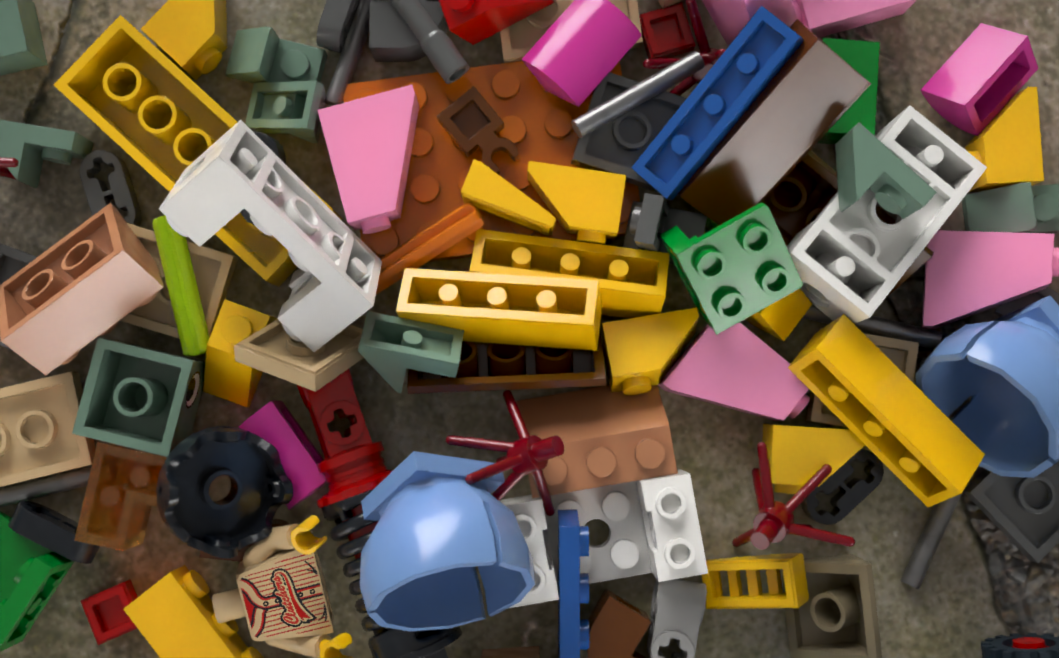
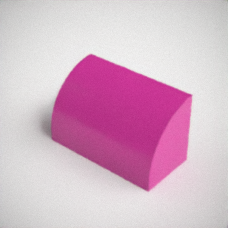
[522,0,642,107]
[921,23,1039,136]
[238,401,327,510]

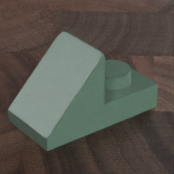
[225,26,328,83]
[245,81,326,143]
[0,119,93,188]
[835,122,937,219]
[962,182,1059,234]
[358,311,464,393]

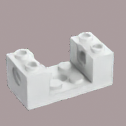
[787,105,987,324]
[159,120,382,352]
[500,469,708,608]

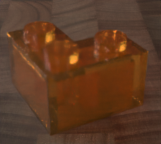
[74,442,167,551]

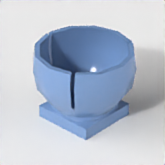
[915,295,1059,478]
[360,451,535,632]

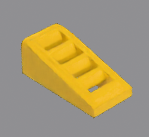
[461,159,556,236]
[702,553,809,609]

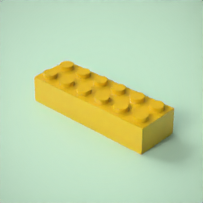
[54,15,343,287]

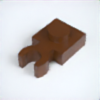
[436,86,519,175]

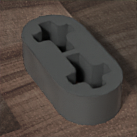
[316,0,360,53]
[79,150,142,226]

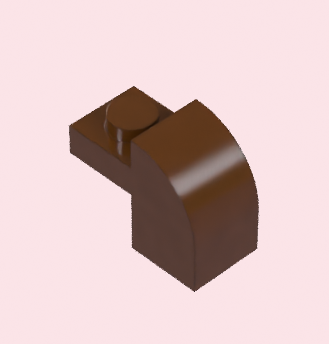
[586,588,651,658]

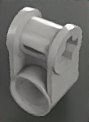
[647,579,707,658]

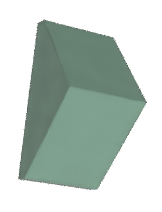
[0,0,48,76]

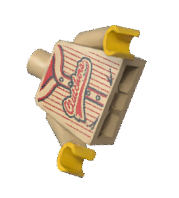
[212,515,353,658]

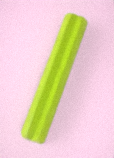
[152,215,210,357]

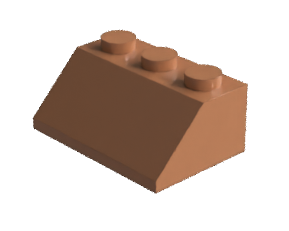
[0,203,164,376]
[516,385,678,499]

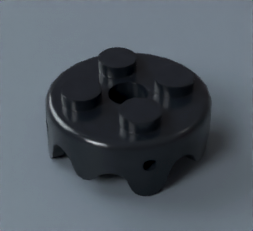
[156,426,293,558]

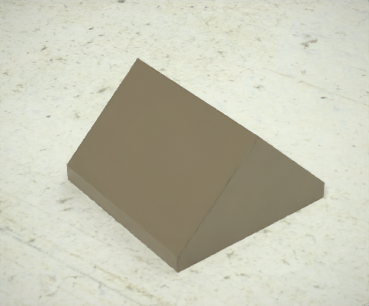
[781,554,882,658]

